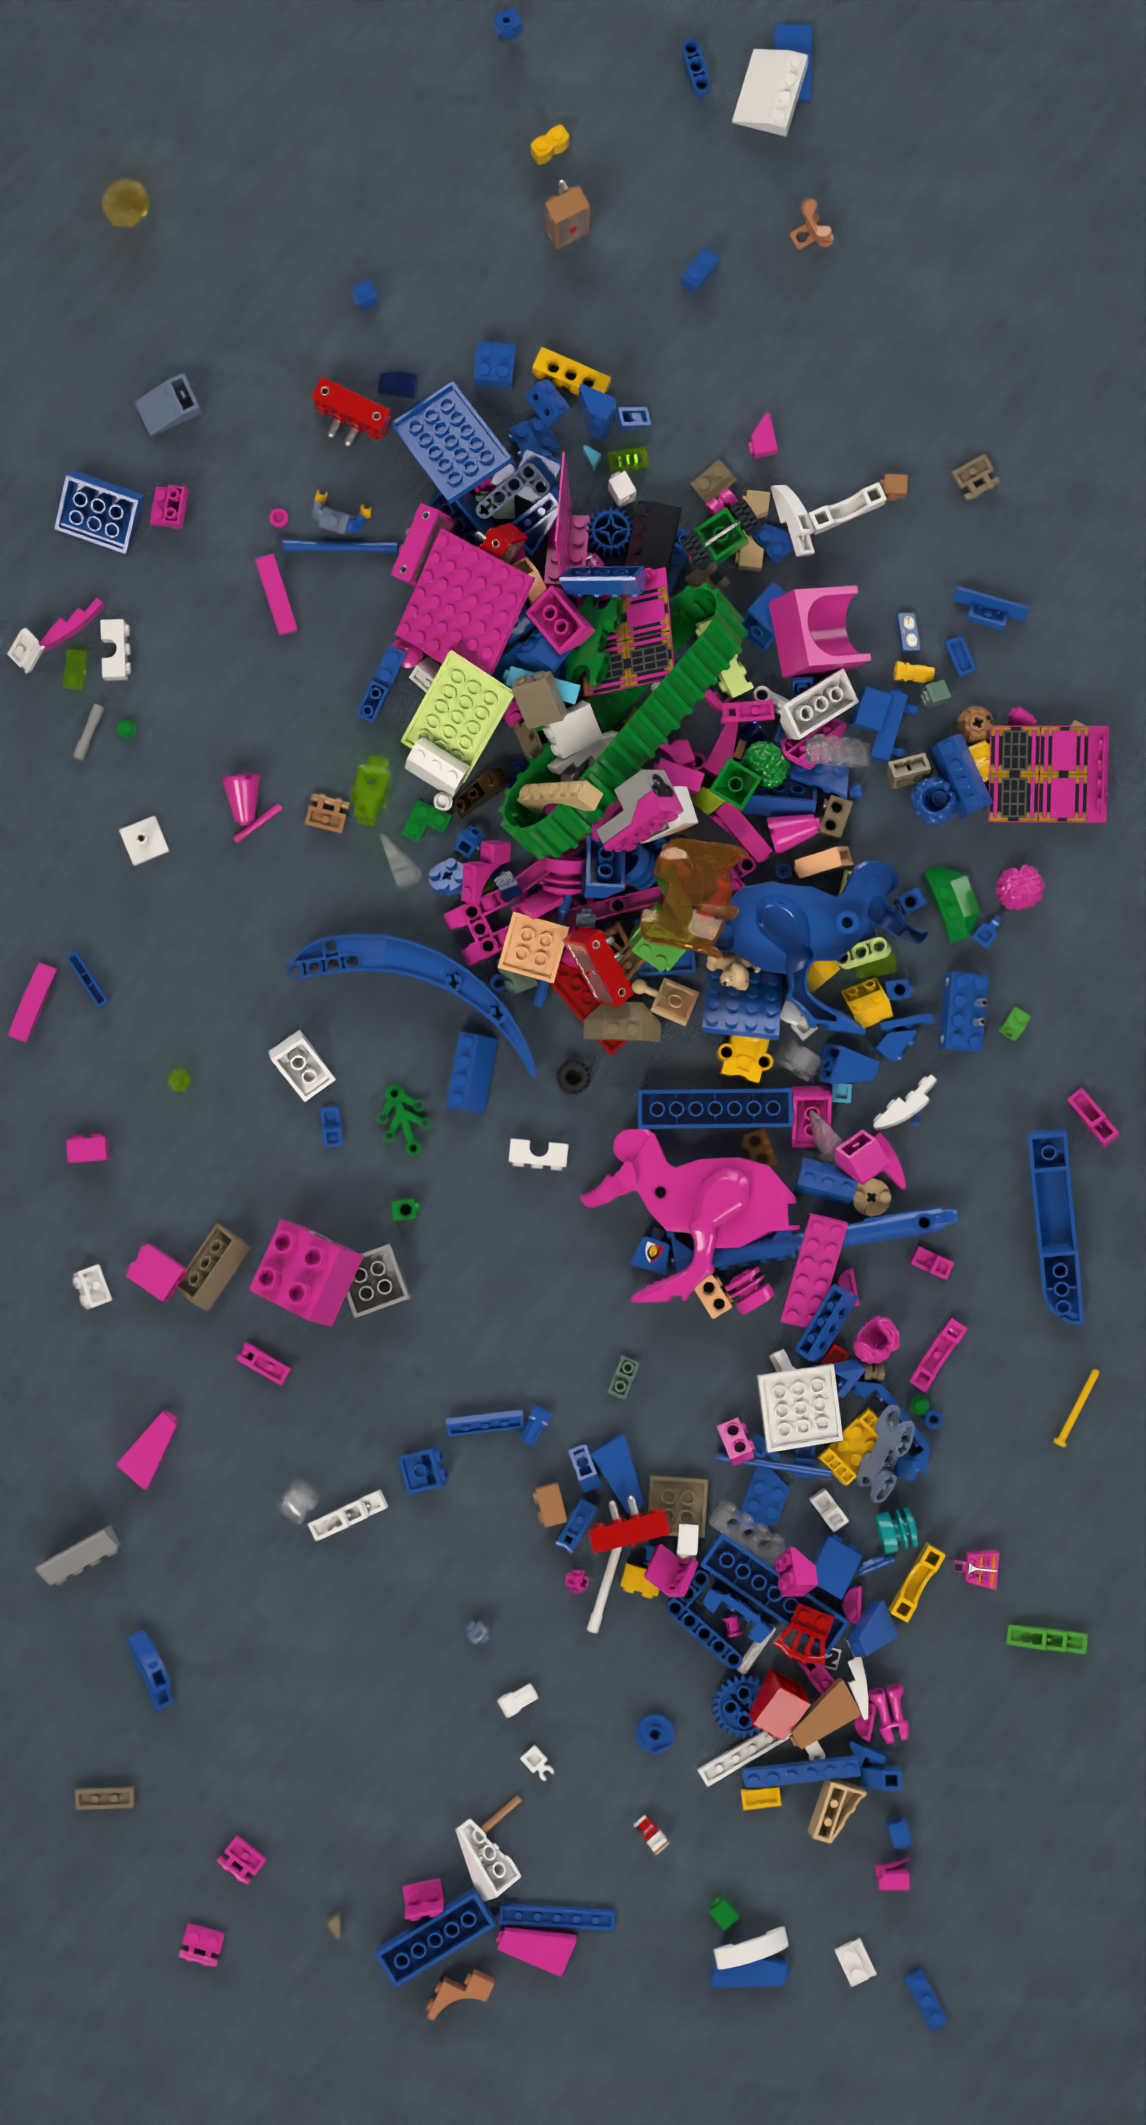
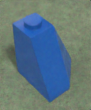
[818,1043,880,1084]

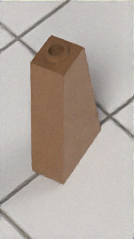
[789,1677,862,1750]

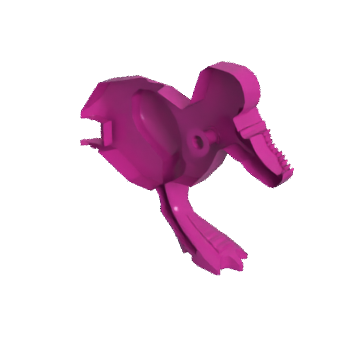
[580,1129,800,1303]

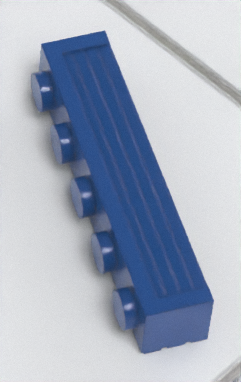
[66,951,110,1008]

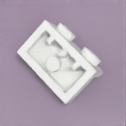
[73,1264,112,1310]

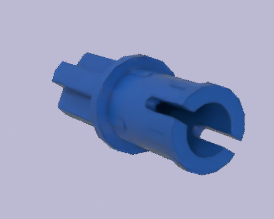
[856,1553,895,1576]

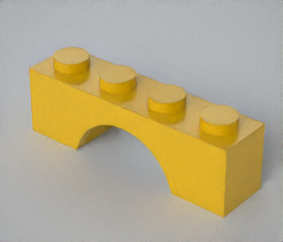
[888,1542,946,1623]

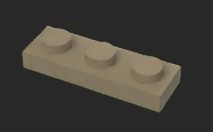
[75,1786,135,1810]

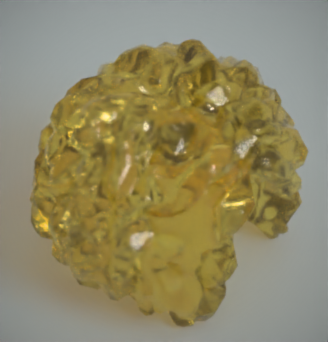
[101,178,150,228]

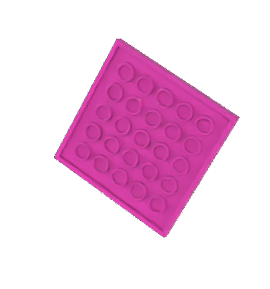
[395,528,535,676]

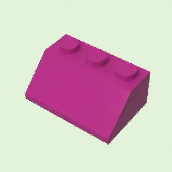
[525,585,596,655]

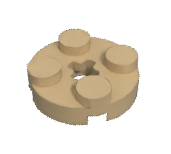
[852,1178,891,1217]

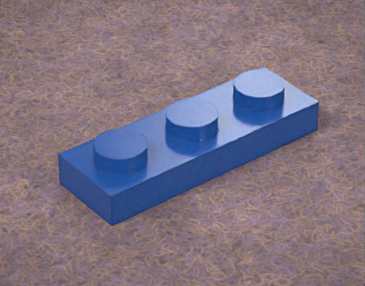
[904,1968,948,2031]

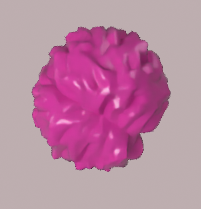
[995,865,1046,911]
[853,1316,900,1364]

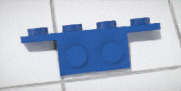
[952,586,1030,631]

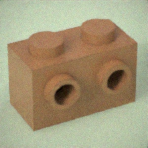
[533,1482,567,1527]

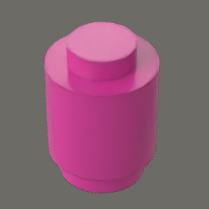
[1007,706,1037,726]

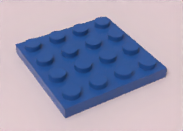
[701,968,783,1040]

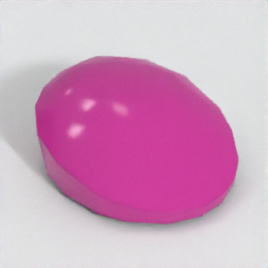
[391,638,424,669]

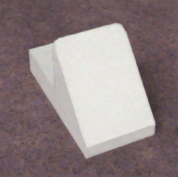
[676,1524,699,1560]

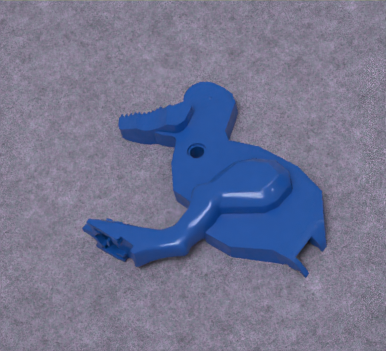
[708,860,928,1035]

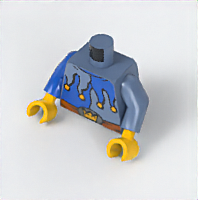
[311,490,372,535]

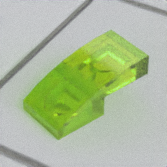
[856,954,898,978]

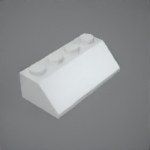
[780,668,859,740]

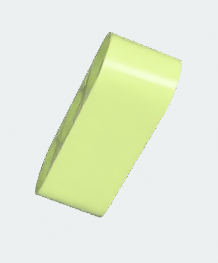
[835,937,891,969]

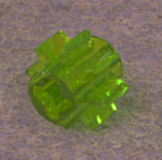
[168,1069,191,1092]

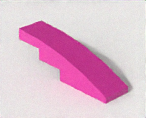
[255,553,298,635]
[39,598,106,653]
[8,962,57,1043]

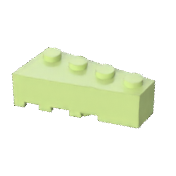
[695,615,754,698]

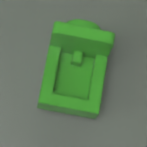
[999,1006,1031,1041]

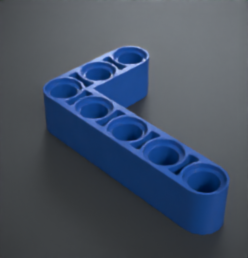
[666,1567,742,1669]

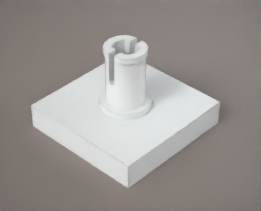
[119,815,170,866]

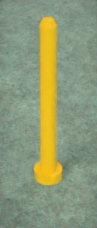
[1053,1368,1099,1448]

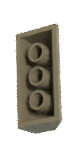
[177,1223,252,1311]

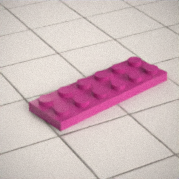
[780,1213,848,1328]

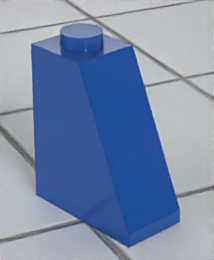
[847,1600,899,1657]

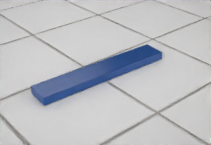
[498,1903,615,1931]

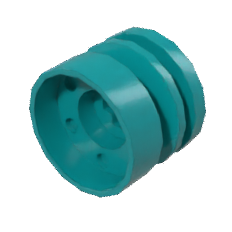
[875,1507,918,1554]

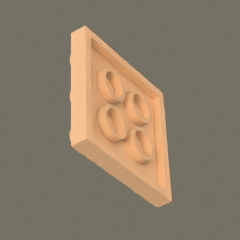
[498,912,569,983]

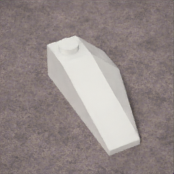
[455,1819,521,1902]

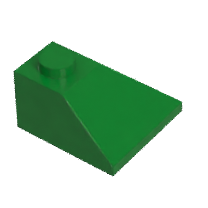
[709,758,762,811]

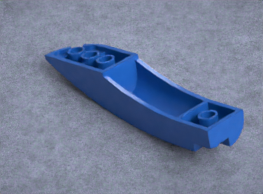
[1028,1129,1084,1325]

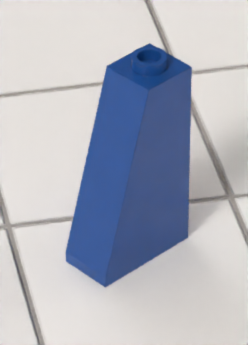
[590,1432,644,1514]
[709,1943,790,1987]

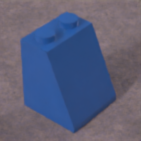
[742,582,786,653]
[811,1534,863,1600]

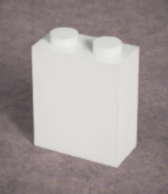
[543,701,603,759]

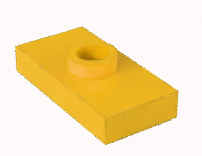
[741,1785,782,1811]

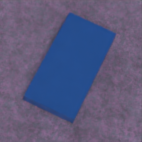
[774,24,813,102]

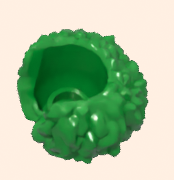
[740,741,790,788]

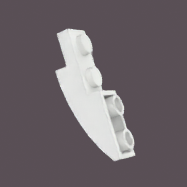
[770,485,815,557]
[873,1075,937,1131]

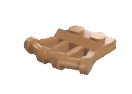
[602,921,645,981]

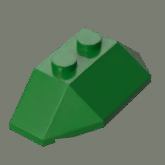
[923,866,980,943]

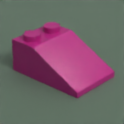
[791,1085,832,1148]

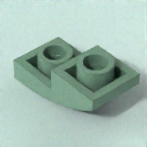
[607,1356,640,1400]

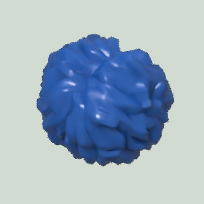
[911,776,958,825]

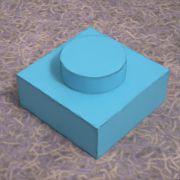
[831,1083,852,1103]

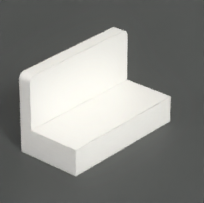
[409,656,441,693]

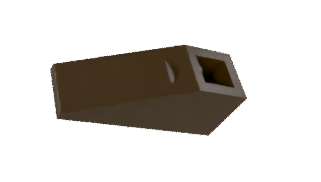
[452,768,511,818]

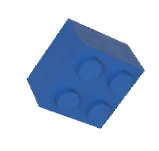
[474,341,516,389]

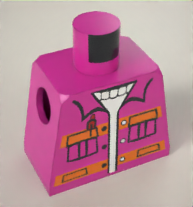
[953,1550,1000,1590]

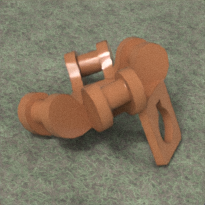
[790,198,834,250]

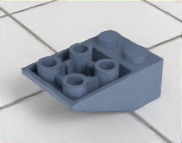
[135,373,203,437]

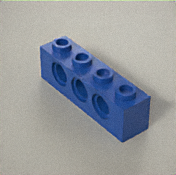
[795,1284,859,1363]

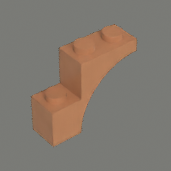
[426,1969,495,2021]

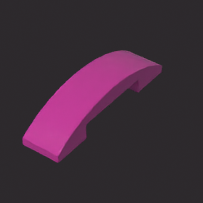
[909,1318,967,1393]

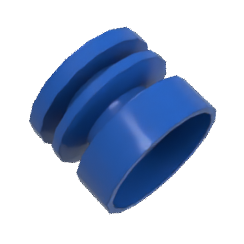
[625,843,661,890]

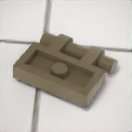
[951,454,1000,502]

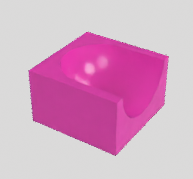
[769,586,871,678]

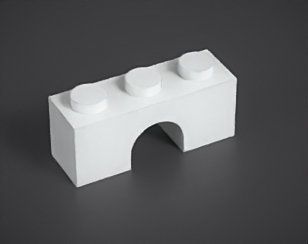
[100,619,131,681]
[509,1139,568,1171]

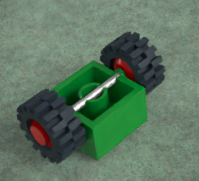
[680,498,762,570]

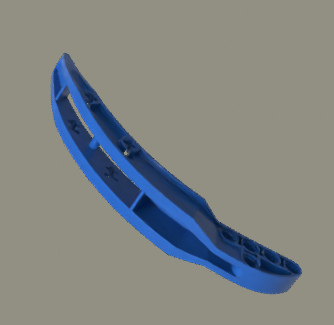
[287,934,537,1077]

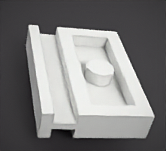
[8,628,45,674]
[834,1937,877,1987]

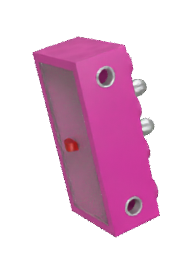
[391,503,458,587]

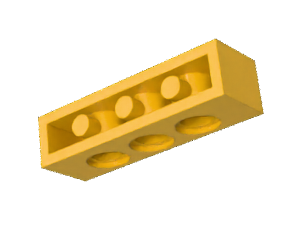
[532,347,611,395]

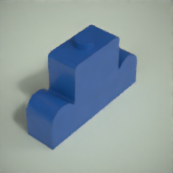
[491,447,562,503]

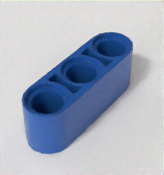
[682,39,710,99]

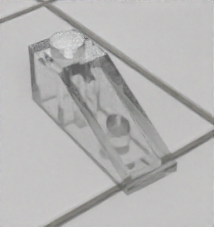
[379,833,422,890]
[809,1110,844,1165]

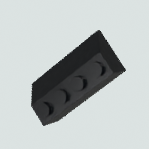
[625,500,682,581]
[664,803,740,878]

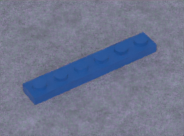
[742,1755,861,1789]

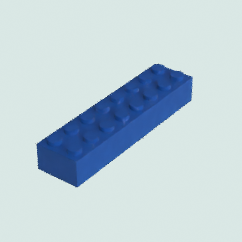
[637,1088,793,1129]
[699,1530,850,1655]

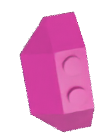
[780,718,847,770]

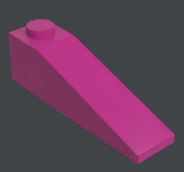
[702,700,741,778]

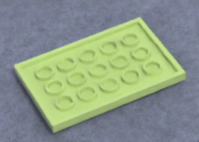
[400,650,514,783]

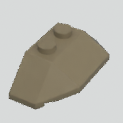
[583,1002,661,1042]

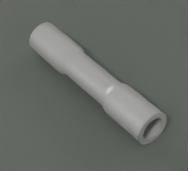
[73,703,105,761]

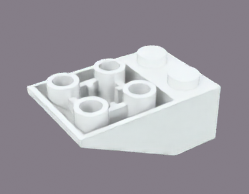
[640,786,698,844]

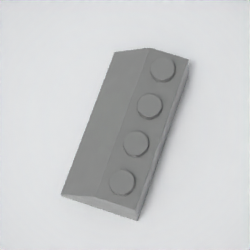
[35,1525,121,1586]

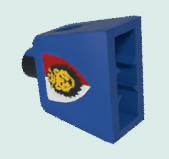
[630,1227,669,1275]

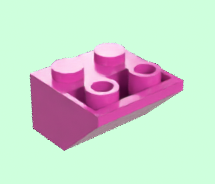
[835,1129,890,1185]
[775,1547,818,1597]

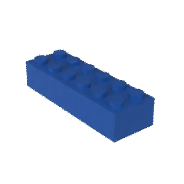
[375,1887,496,1988]

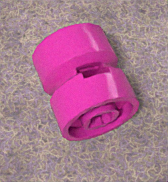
[705,488,738,517]

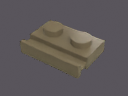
[690,460,737,504]

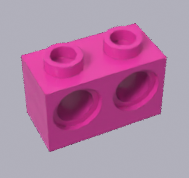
[717,1418,755,1466]

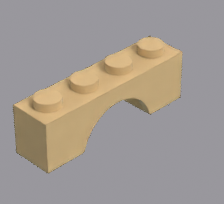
[735,490,770,572]

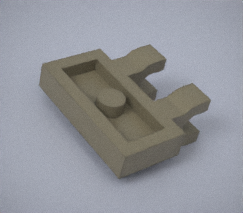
[685,562,730,592]

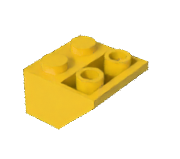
[841,977,893,1028]

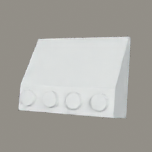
[732,49,808,137]

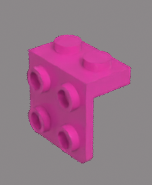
[644,1544,698,1597]

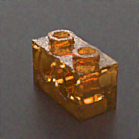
[740,1128,778,1167]

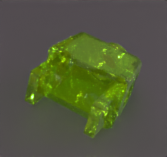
[351,755,393,827]

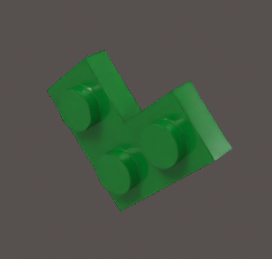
[402,800,453,843]

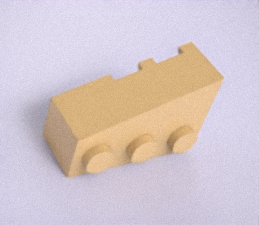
[807,1779,867,1844]

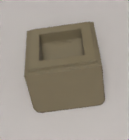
[327,1910,342,1939]

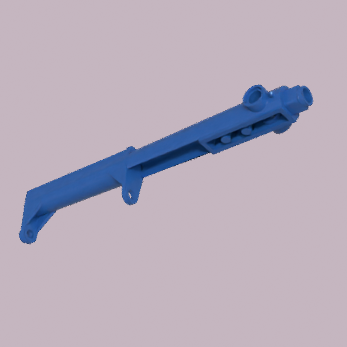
[666,1206,959,1273]

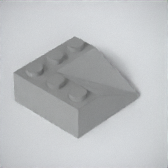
[346,1244,410,1318]

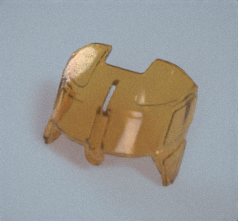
[640,838,749,958]

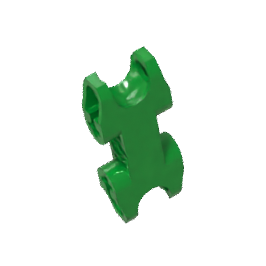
[566,595,622,688]

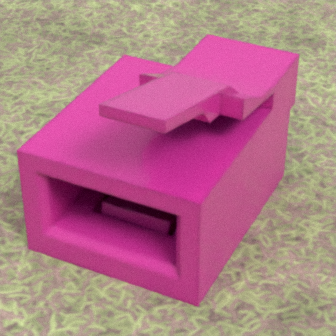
[874,1857,910,1890]

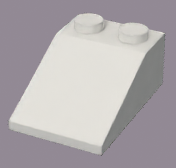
[269,1030,336,1102]

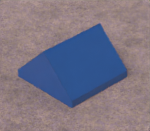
[849,686,894,732]

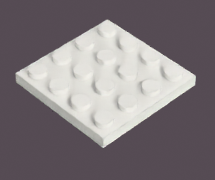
[757,1364,843,1453]

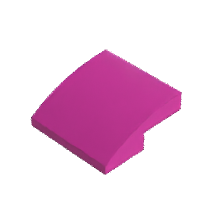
[511,890,564,920]

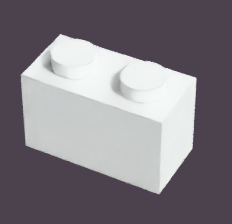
[608,471,636,509]

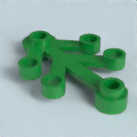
[377,1084,431,1156]

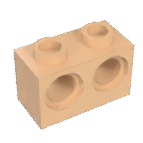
[694,1274,733,1319]

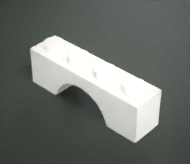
[808,482,887,535]

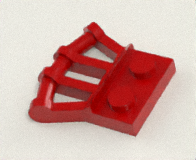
[772,1602,834,1665]

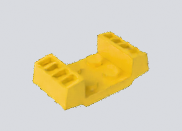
[817,1407,879,1486]

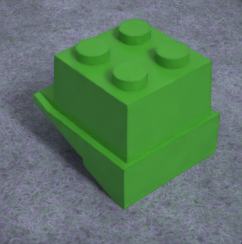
[628,901,697,972]

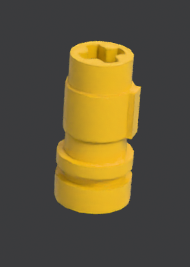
[893,661,935,683]

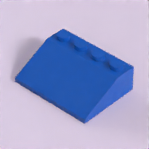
[54,470,145,554]

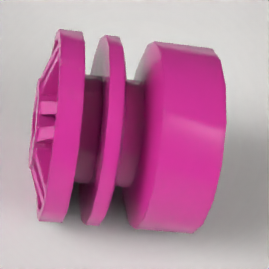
[542,856,586,895]
[724,1266,776,1315]

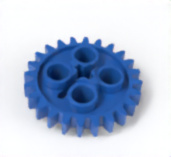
[711,1673,763,1738]

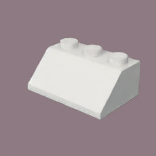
[405,737,471,799]

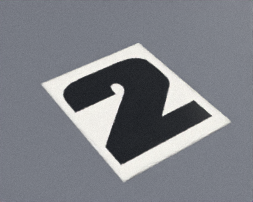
[823,1648,841,1671]

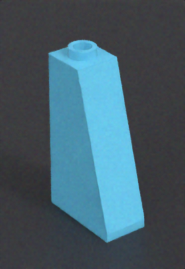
[502,666,581,705]

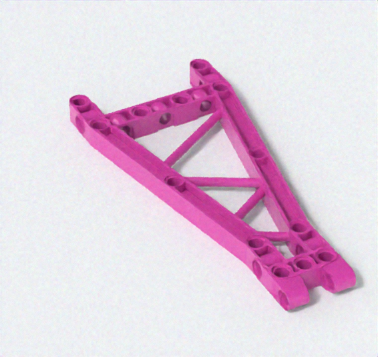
[443,753,756,967]

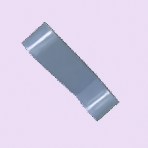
[476,463,550,519]

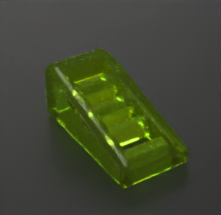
[608,447,650,472]

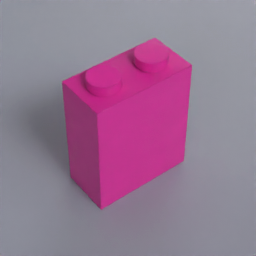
[126,1244,189,1302]

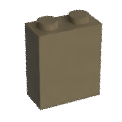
[511,671,568,730]

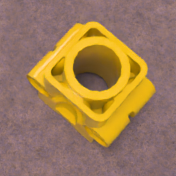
[716,1035,773,1084]

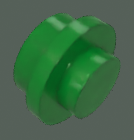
[117,719,137,739]
[910,1396,930,1415]

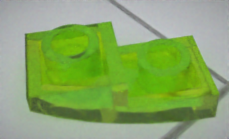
[63,649,87,690]

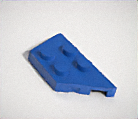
[734,1458,790,1529]

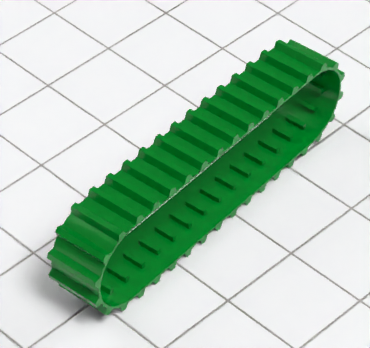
[498,583,748,860]

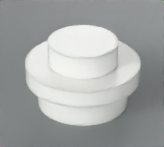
[434,792,453,811]

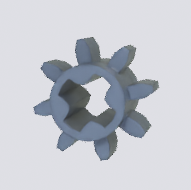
[576,908,596,928]
[466,1620,490,1645]

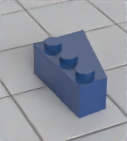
[511,487,559,557]

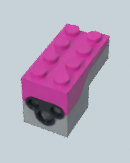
[597,769,684,852]

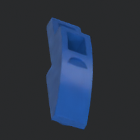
[356,645,407,723]
[126,1630,174,1711]

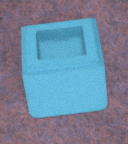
[583,445,601,471]

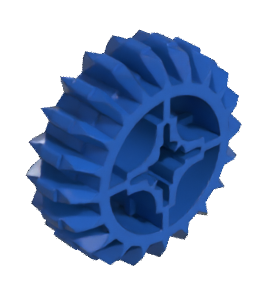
[586,505,634,558]

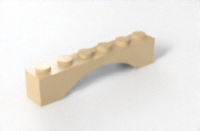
[517,781,603,813]

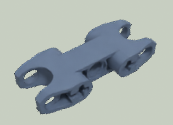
[857,1405,915,1503]

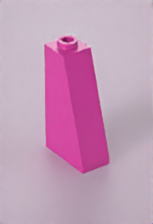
[711,802,773,863]
[116,1410,179,1490]
[495,1926,577,1977]

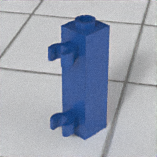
[869,688,919,764]

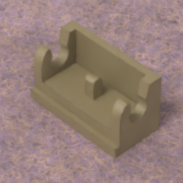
[513,722,543,763]

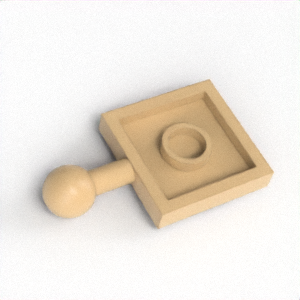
[632,977,699,1026]

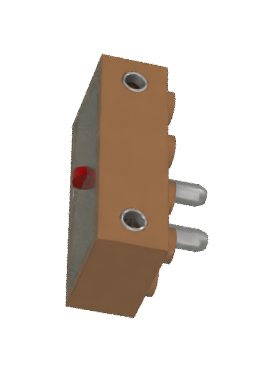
[545,180,590,250]

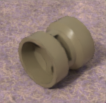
[863,1362,885,1382]

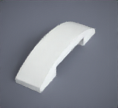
[713,1926,789,1970]

